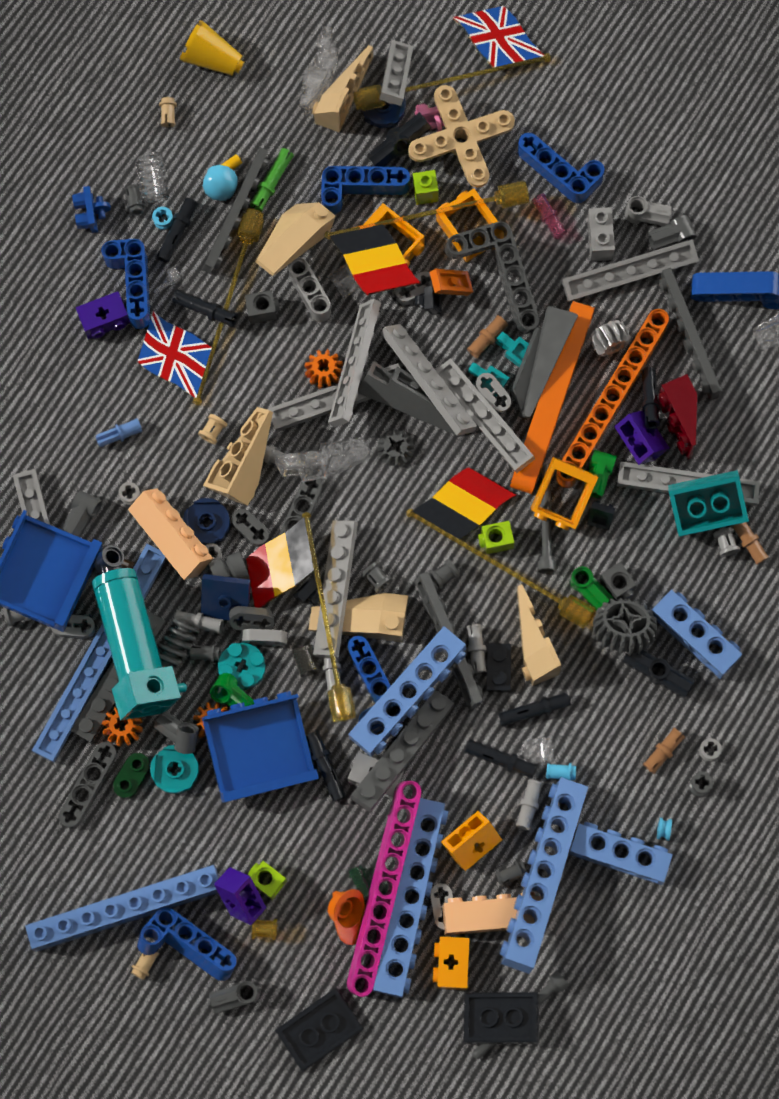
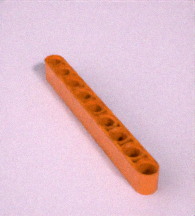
[510,301,595,494]
[556,309,669,488]

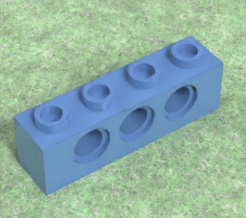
[652,589,742,679]
[569,822,673,885]

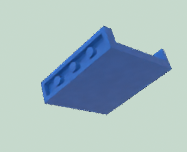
[0,510,102,632]
[202,691,319,803]

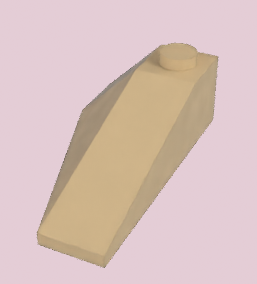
[312,45,373,133]
[256,202,336,276]
[203,407,273,506]
[517,584,561,686]
[308,593,408,642]

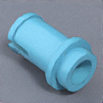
[546,763,576,780]

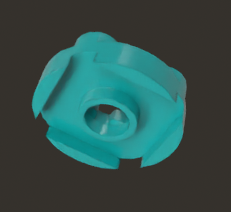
[218,643,266,691]
[150,745,199,794]

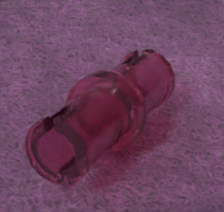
[532,193,567,239]

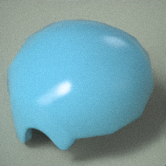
[202,165,238,201]

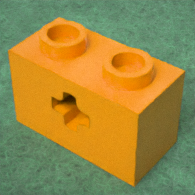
[441,811,502,871]
[433,937,469,990]

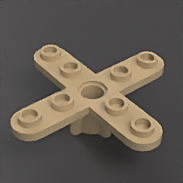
[408,85,515,188]

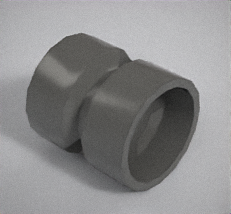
[209,551,250,580]

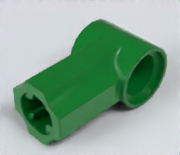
[584,449,617,499]
[570,566,613,611]
[210,673,254,707]

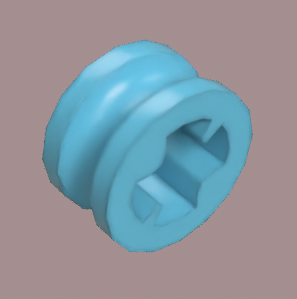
[152,207,174,230]
[657,817,672,841]

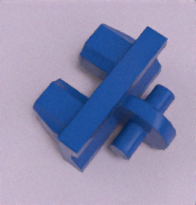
[72,186,111,233]

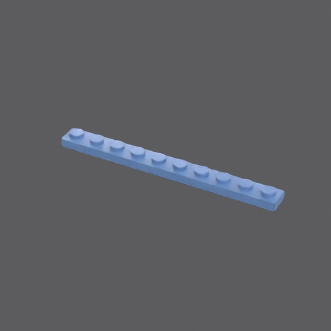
[32,544,167,763]

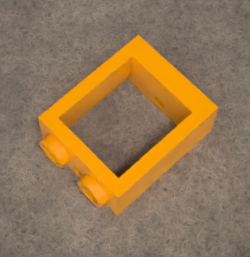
[436,189,504,262]
[360,204,425,267]
[530,457,598,530]

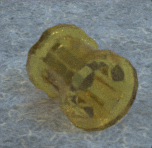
[251,918,278,940]

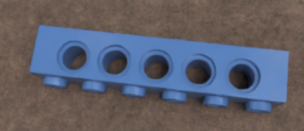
[348,626,467,757]

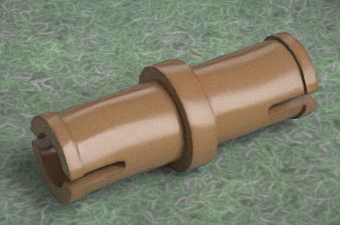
[467,315,508,359]
[731,522,769,565]
[643,728,685,774]

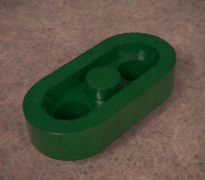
[113,753,150,799]

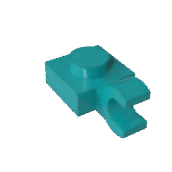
[495,331,529,367]
[468,362,510,398]

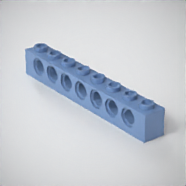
[499,777,588,974]
[373,798,449,998]
[25,865,219,952]

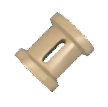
[198,414,227,445]

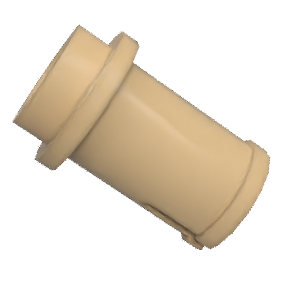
[159,97,177,128]
[131,952,159,980]

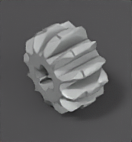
[590,320,631,356]

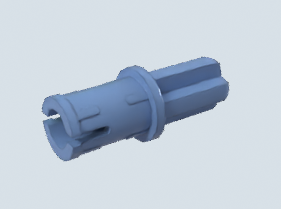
[96,418,143,447]

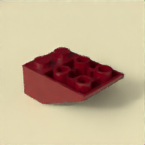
[658,374,697,460]

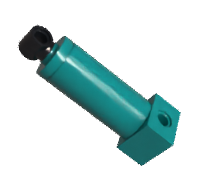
[92,545,187,721]

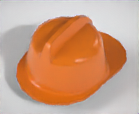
[328,889,366,945]

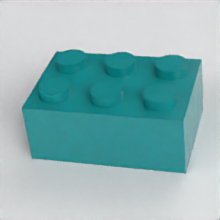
[668,470,749,536]

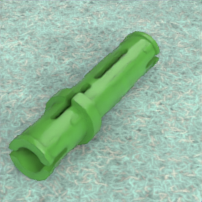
[250,148,294,212]

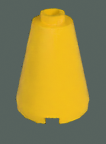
[180,20,244,76]

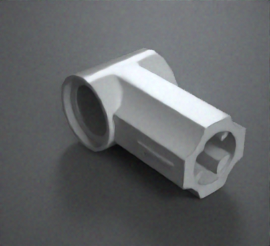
[624,196,672,226]

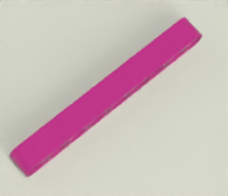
[347,781,421,997]

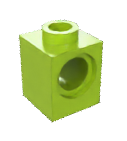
[413,170,439,205]
[478,521,514,554]
[248,861,287,901]

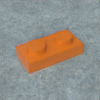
[429,268,473,296]

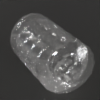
[135,152,170,204]

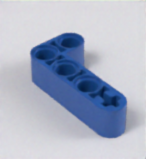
[518,133,604,203]
[321,166,411,214]
[101,239,150,329]
[691,271,779,309]
[348,636,400,734]
[137,907,236,981]

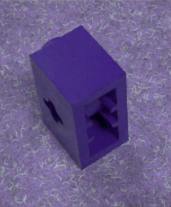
[75,291,130,339]
[614,411,669,465]
[214,867,266,925]

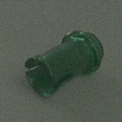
[348,865,371,897]

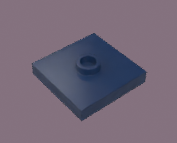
[201,574,250,620]

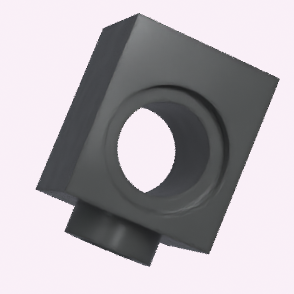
[245,290,280,324]
[599,562,636,601]

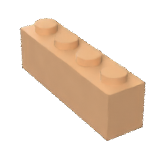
[128,488,213,580]
[442,892,541,935]

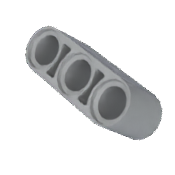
[288,257,331,322]

